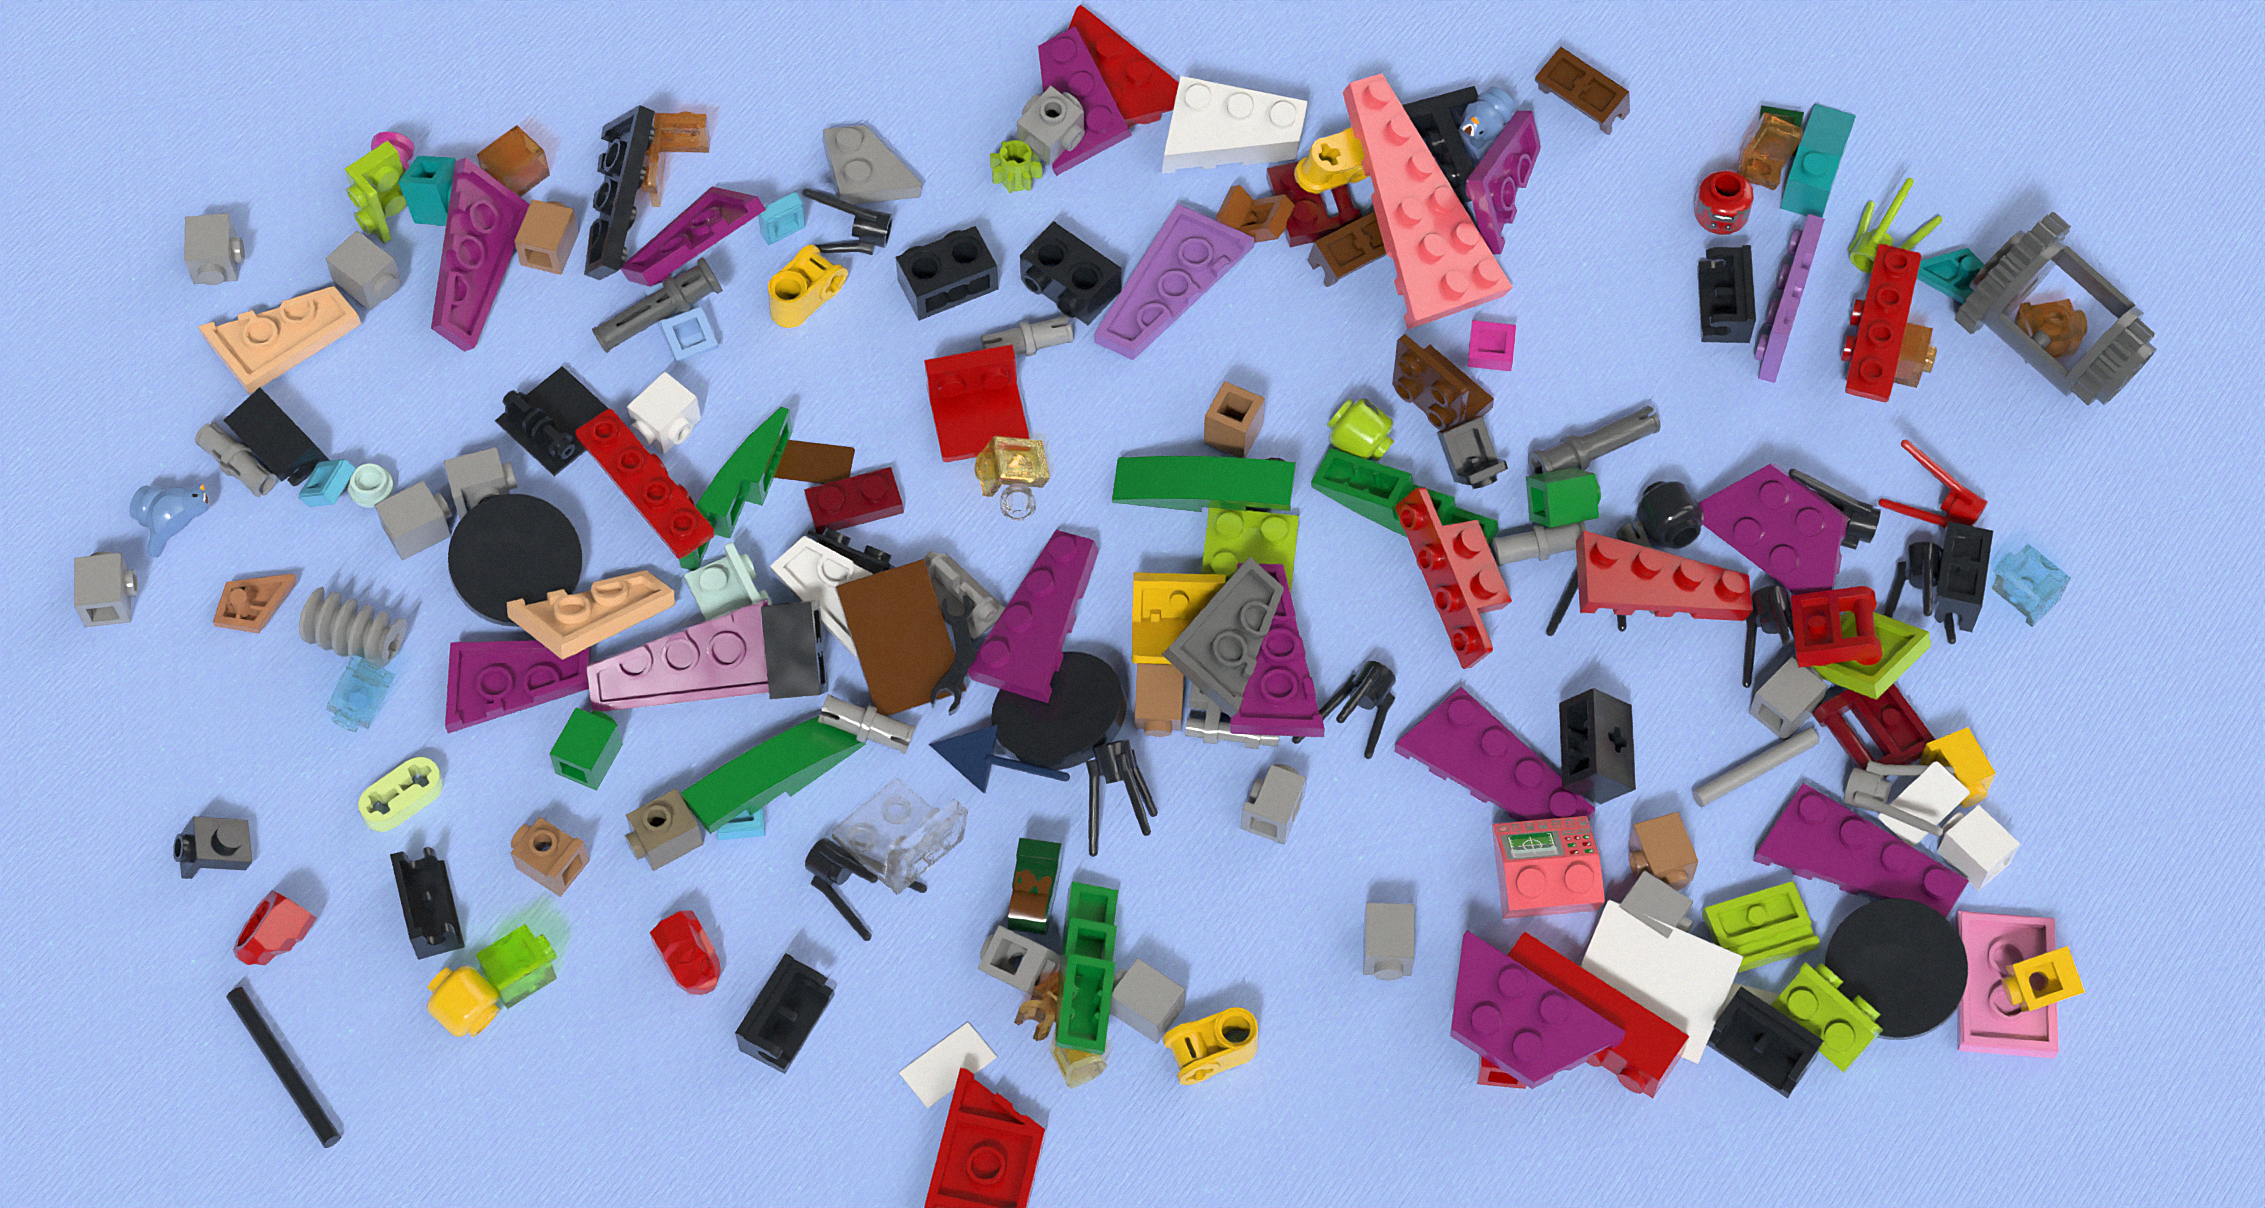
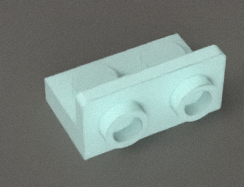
[684,542,772,621]

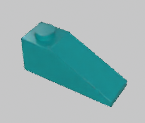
[1780,104,1856,218]

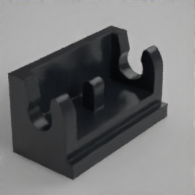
[1697,245,1756,343]
[223,387,330,487]
[1934,521,1993,632]
[761,600,828,699]
[390,847,465,960]
[735,953,835,1074]
[1706,986,1824,1099]

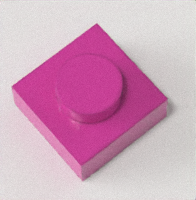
[1467,320,1516,371]

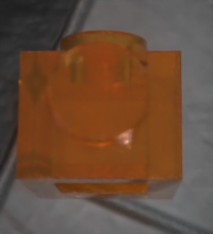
[2013,299,2087,363]

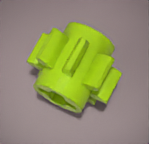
[990,140,1043,193]

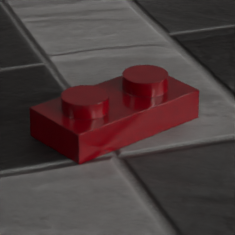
[804,467,904,535]

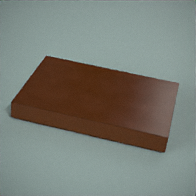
[835,559,967,717]

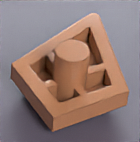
[213,574,297,634]

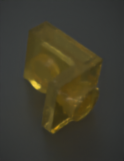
[975,436,1050,497]

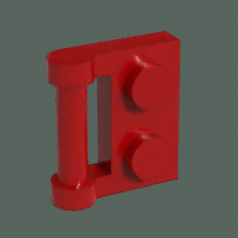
[1791,586,1883,668]

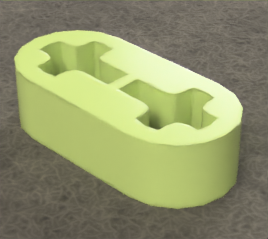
[358,757,443,832]

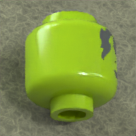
[1326,398,1395,462]

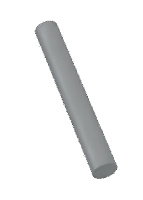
[1692,728,1819,808]

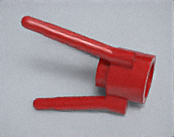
[1878,439,1988,530]

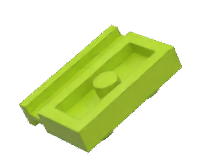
[1702,881,1820,974]

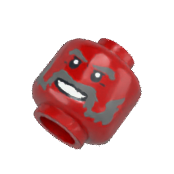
[1694,170,1754,235]

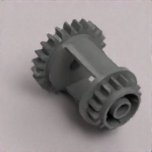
[1954,212,2157,406]

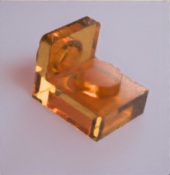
[1737,112,1803,190]

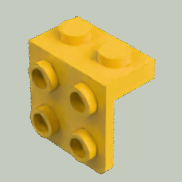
[1131,572,1226,665]

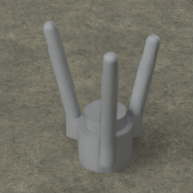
[1844,761,1954,836]

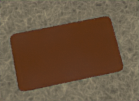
[774,440,855,484]

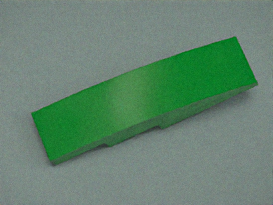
[679,407,793,571]
[1311,448,1499,548]
[1112,456,1296,512]
[681,716,866,834]
[1055,881,1118,1055]

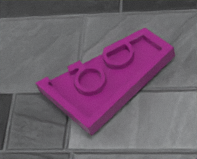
[621,186,766,287]

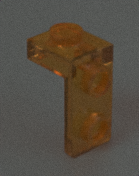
[642,111,710,207]

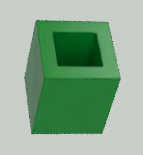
[1526,467,1601,528]
[549,707,623,791]

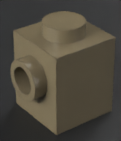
[624,788,703,871]

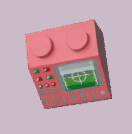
[1492,816,1605,919]

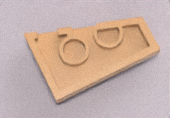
[198,286,361,395]
[507,570,675,660]

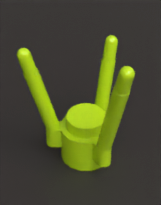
[1847,177,1943,275]

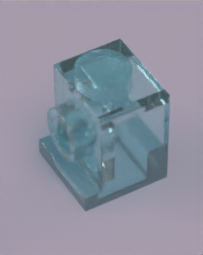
[1991,543,2071,627]
[326,654,396,732]

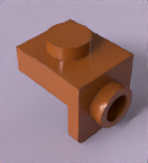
[1216,185,1295,243]

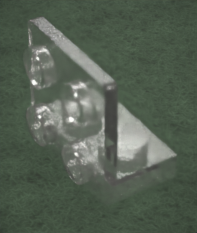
[832,778,968,895]

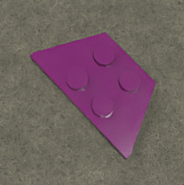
[1698,463,1848,595]
[1450,930,1626,1089]

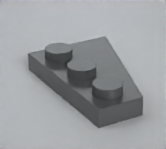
[1162,557,1284,718]

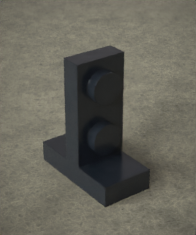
[1402,86,1479,204]

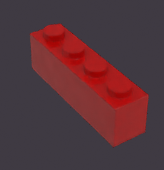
[1507,931,1690,1098]

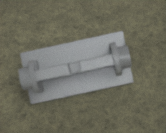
[924,551,1005,641]

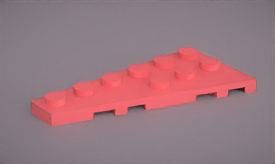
[1342,73,1513,330]

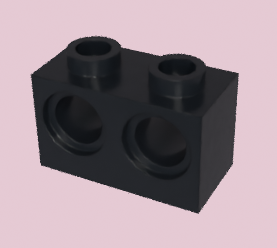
[1020,221,1121,326]
[895,226,999,321]

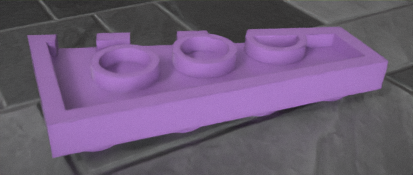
[1094,203,1254,360]
[1755,214,1825,383]

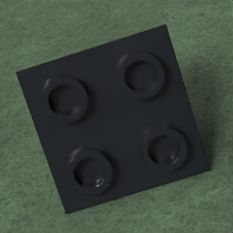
[495,366,609,477]

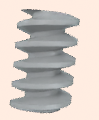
[299,586,407,670]

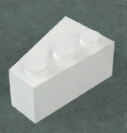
[1162,76,1308,174]

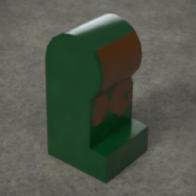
[1007,838,1062,935]

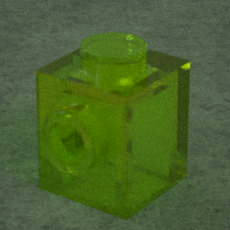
[475,923,557,1010]

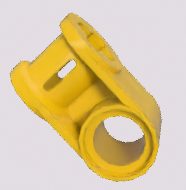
[1294,127,1369,194]
[768,244,848,328]
[1162,1007,1259,1085]

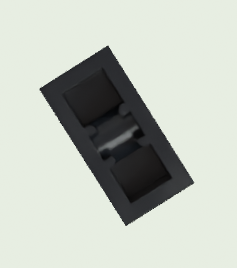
[1559,688,1636,804]

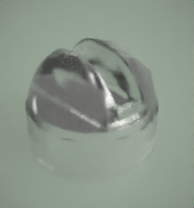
[1000,483,1036,522]

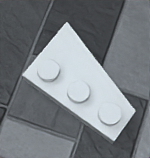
[770,536,873,662]

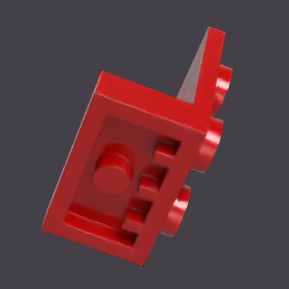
[924,344,1030,463]

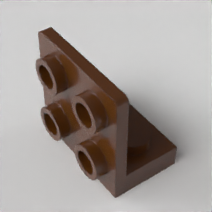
[1392,334,1494,430]

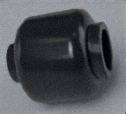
[1636,481,1704,549]

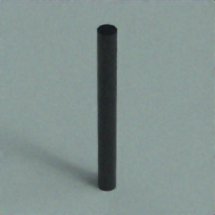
[226,987,341,1148]

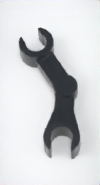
[930,595,976,716]

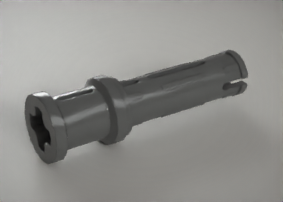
[592,257,723,353]
[1528,406,1661,475]

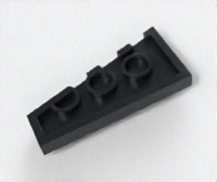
[584,105,655,280]

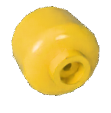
[427,965,500,1038]

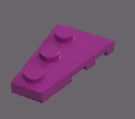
[1038,26,1132,176]
[1466,111,1541,255]
[445,640,591,734]

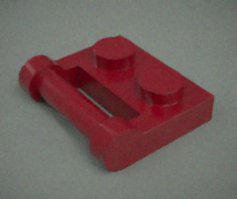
[1266,161,1363,248]
[1813,683,1936,780]

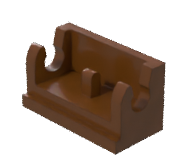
[1535,46,1630,135]
[1307,211,1387,287]

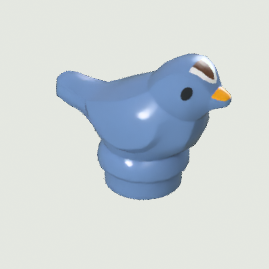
[1459,87,1516,149]
[130,483,210,558]

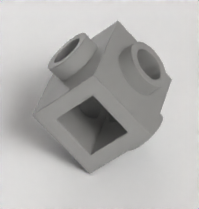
[1017,86,1085,165]

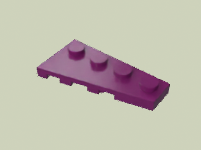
[968,530,1099,703]
[1394,687,1596,822]
[1753,783,1969,918]

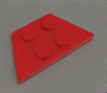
[1068,5,1179,128]
[924,1068,1046,1208]

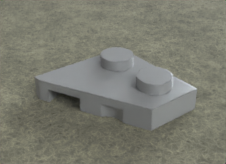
[822,125,922,204]

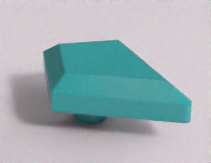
[1917,248,1985,304]

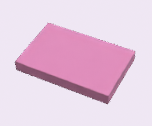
[1955,911,2059,1059]

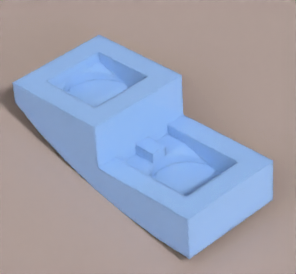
[644,277,718,363]

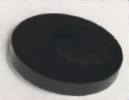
[448,494,582,627]
[991,651,1127,770]
[1825,898,1968,1040]

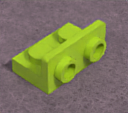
[344,140,407,244]
[1771,962,1884,1073]

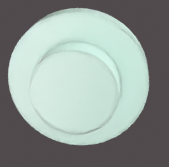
[347,463,394,508]

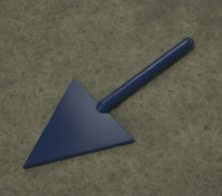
[928,725,1070,793]

